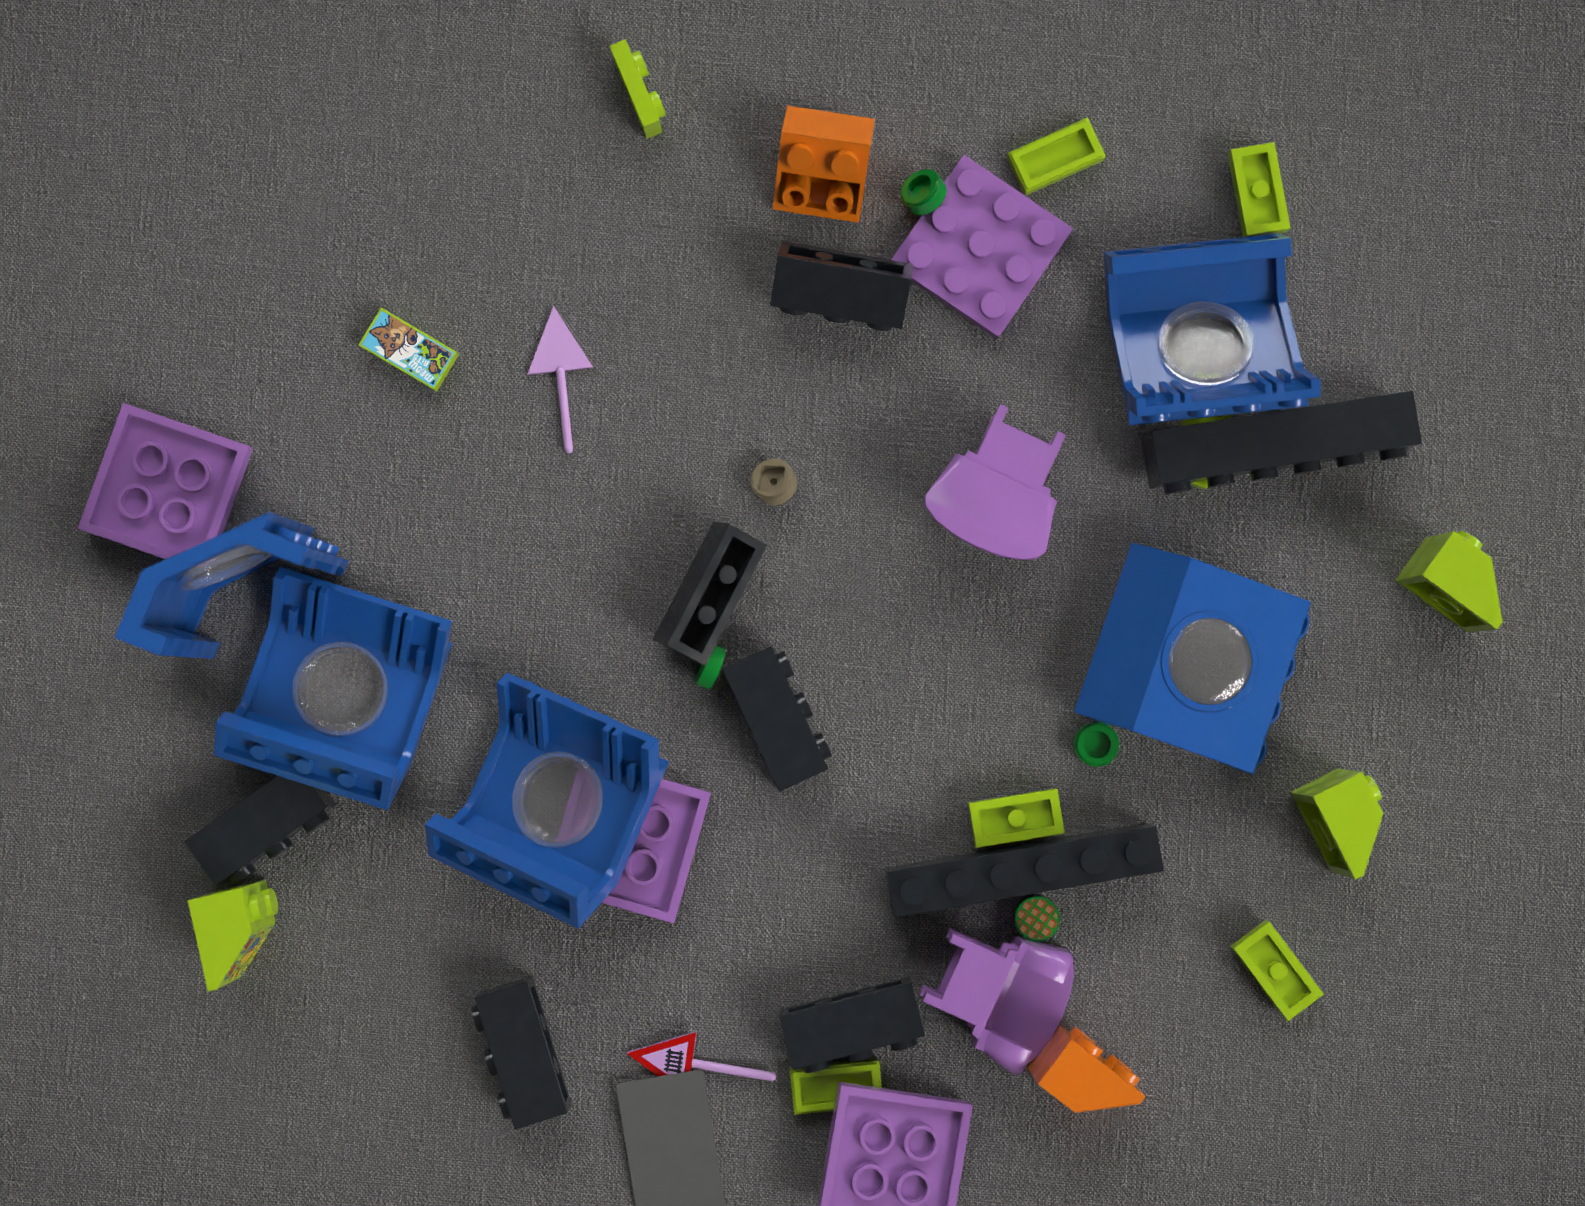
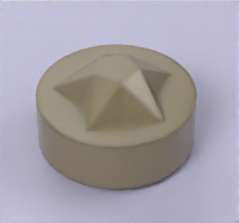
[750,458,797,505]

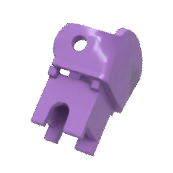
[921,404,1066,561]
[919,927,1074,1075]

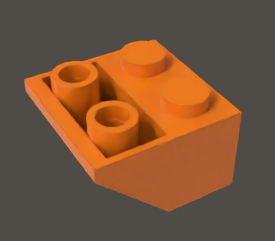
[772,105,875,223]
[1027,1025,1146,1113]

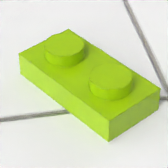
[609,39,666,139]
[1227,142,1291,237]
[967,788,1065,848]
[1230,920,1324,1021]

